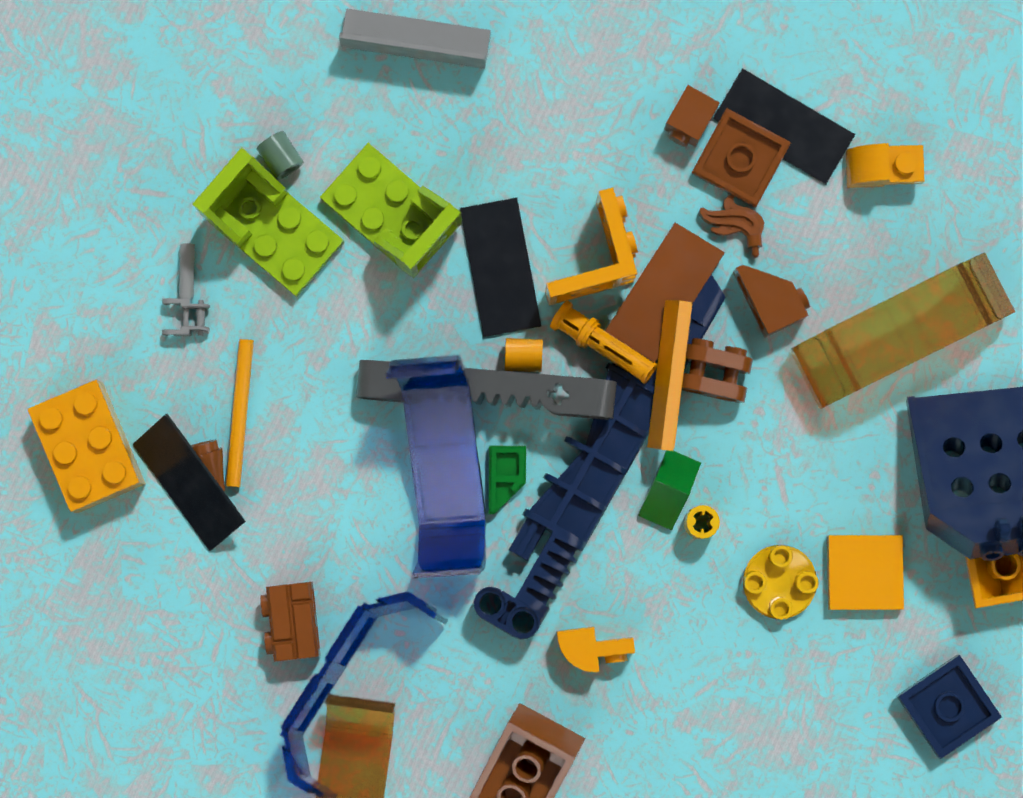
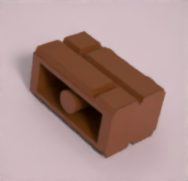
[260,582,321,662]

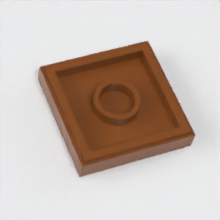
[691,108,791,208]

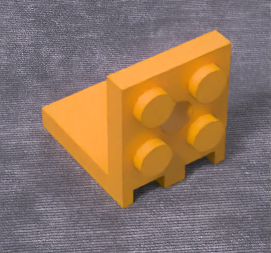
[545,187,638,306]

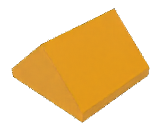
[965,554,1023,608]

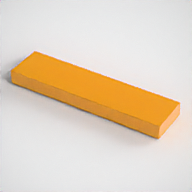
[647,300,692,451]

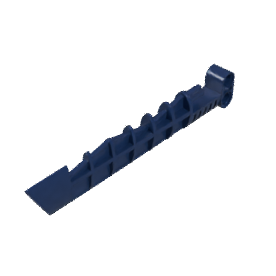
[474,274,726,640]

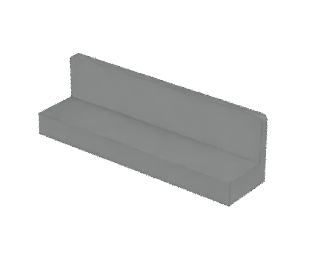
[339,8,491,69]

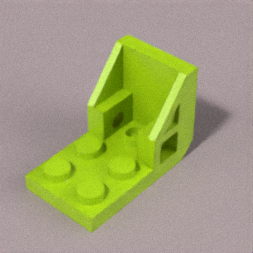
[320,142,462,279]
[192,147,344,297]

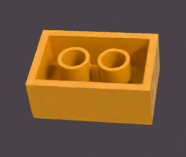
[27,379,146,513]

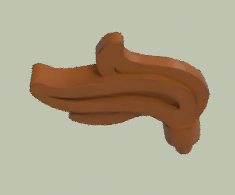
[699,195,764,258]

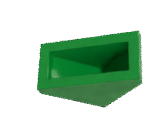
[638,450,701,530]

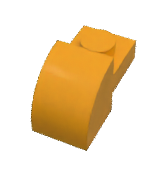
[846,143,925,188]
[556,627,635,672]

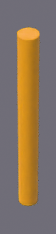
[226,339,254,487]

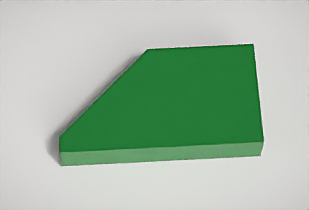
[489,446,526,514]

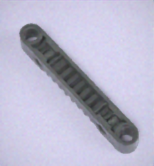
[356,360,617,420]

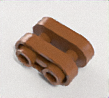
[682,338,753,403]

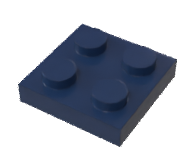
[896,654,1002,759]

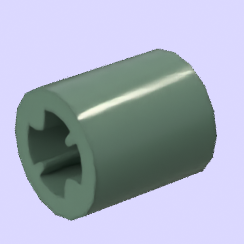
[256,131,304,180]

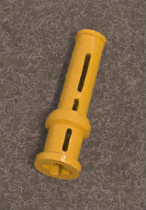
[550,300,658,384]

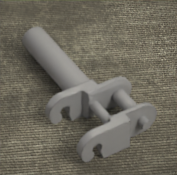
[162,243,210,336]

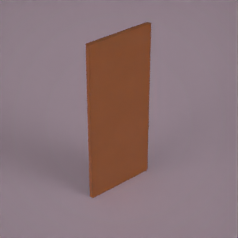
[605,222,725,362]

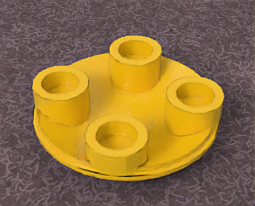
[743,545,819,620]

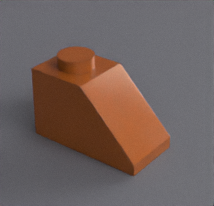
[733,265,810,338]

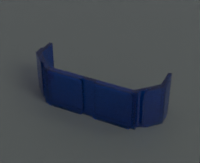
[386,355,487,579]
[280,591,448,798]

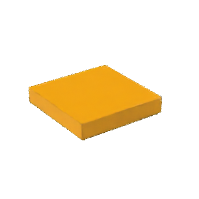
[827,535,904,610]

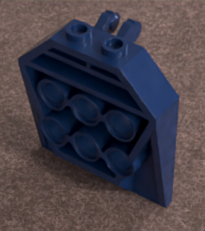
[906,387,1023,561]

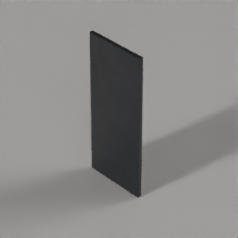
[713,68,856,184]
[460,198,541,337]
[132,414,246,551]

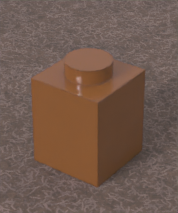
[664,85,720,147]

